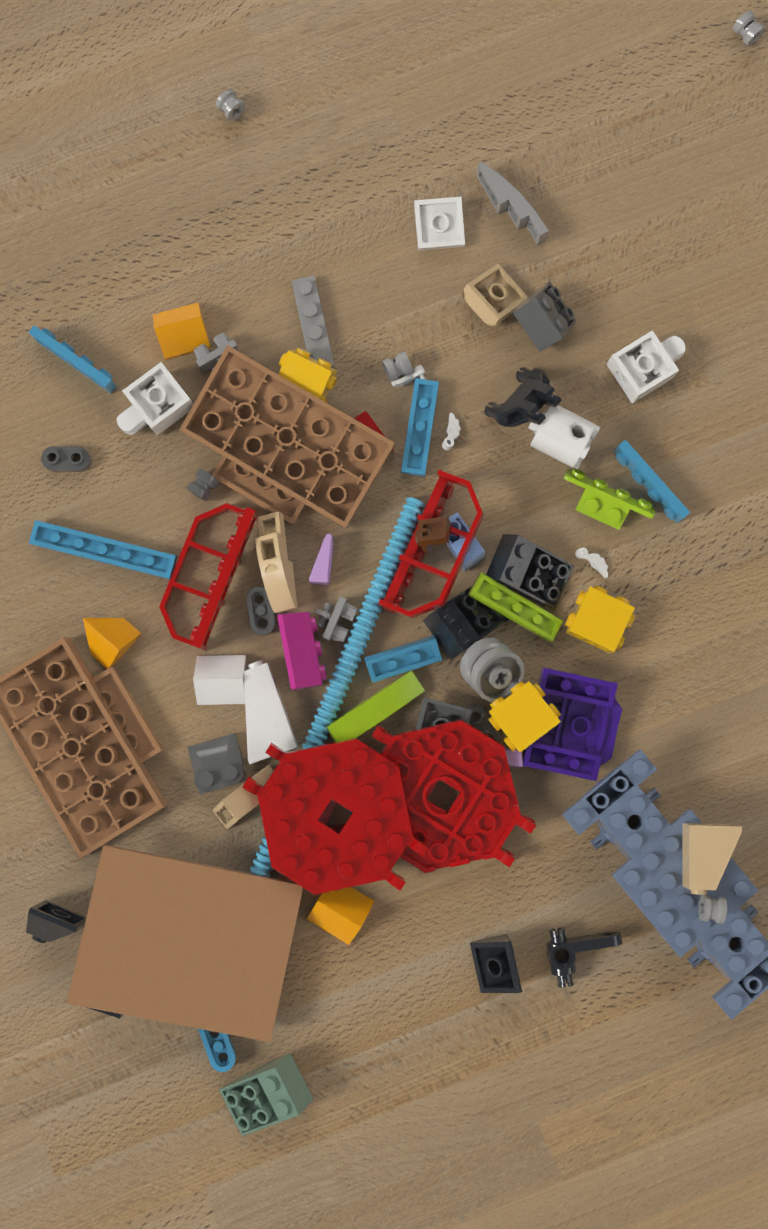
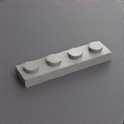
[291,275,335,368]

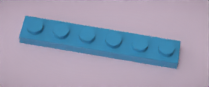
[29,520,177,580]

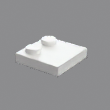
[414,197,465,251]

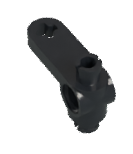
[546,927,623,988]

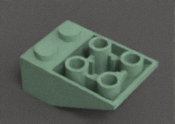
[219,1053,314,1136]

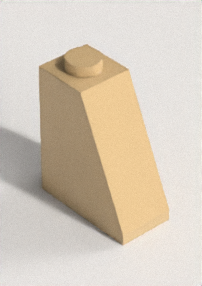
[212,765,275,830]
[682,823,742,895]

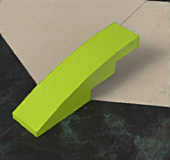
[326,670,425,742]

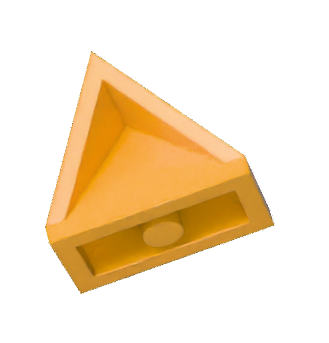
[83,618,142,669]

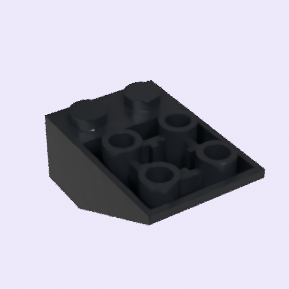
[486,534,574,609]
[423,585,509,660]

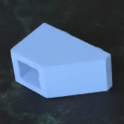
[446,512,485,572]

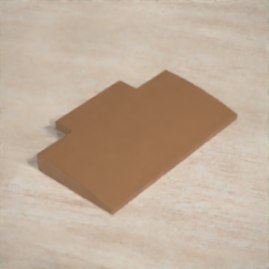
[179,345,396,529]
[0,637,169,859]

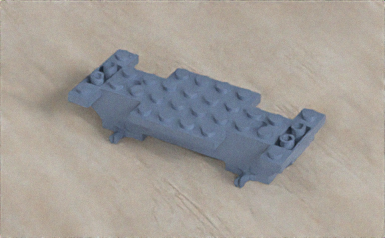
[561,749,768,1020]

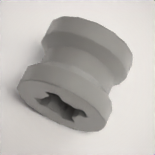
[216,89,246,121]
[698,895,727,924]

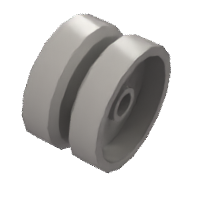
[460,638,525,702]

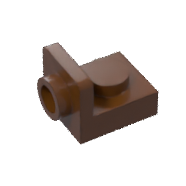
[415,516,450,553]

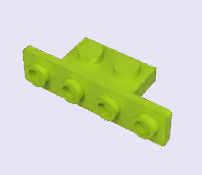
[564,469,655,530]

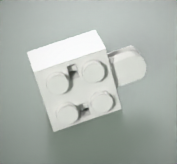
[606,330,685,404]
[117,362,193,436]

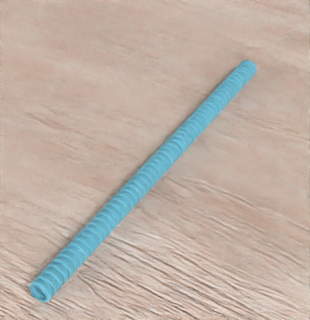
[250,497,426,877]

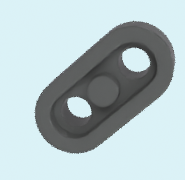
[41,446,92,472]
[246,587,276,636]
[467,704,501,742]

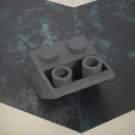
[513,281,576,352]

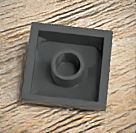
[415,697,472,730]
[188,733,248,795]

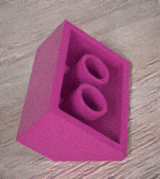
[277,612,327,691]

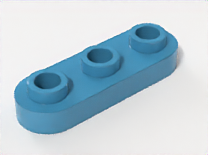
[198,1029,236,1072]

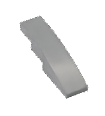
[476,162,549,245]

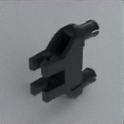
[484,367,562,427]

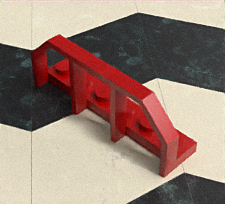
[378,470,484,619]
[159,503,259,651]

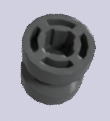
[186,468,220,502]

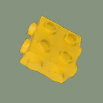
[278,348,337,403]
[565,585,635,654]
[488,681,561,753]

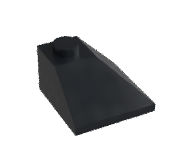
[26,900,86,943]

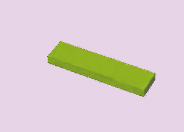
[468,573,563,643]

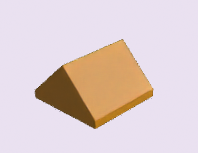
[153,302,211,360]
[306,887,374,945]

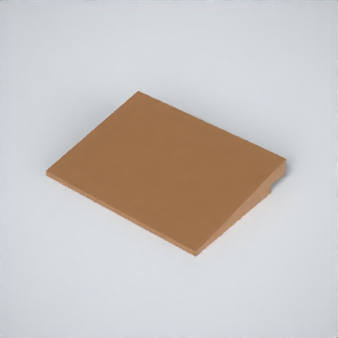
[66,844,303,1042]

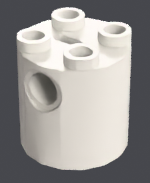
[528,405,600,469]

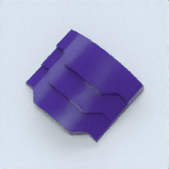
[522,667,622,781]

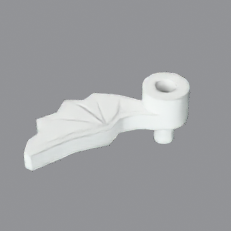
[391,365,426,388]
[442,413,461,450]
[575,547,608,578]

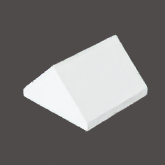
[193,655,246,705]

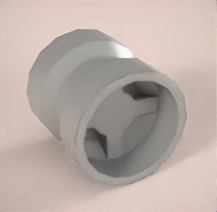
[732,10,766,47]
[382,351,413,382]

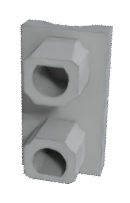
[194,332,239,374]
[314,597,358,642]

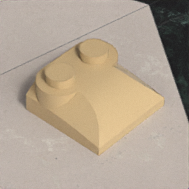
[464,264,528,326]

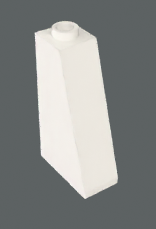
[244,660,299,764]

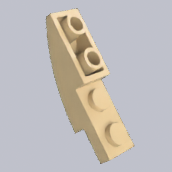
[255,512,298,614]

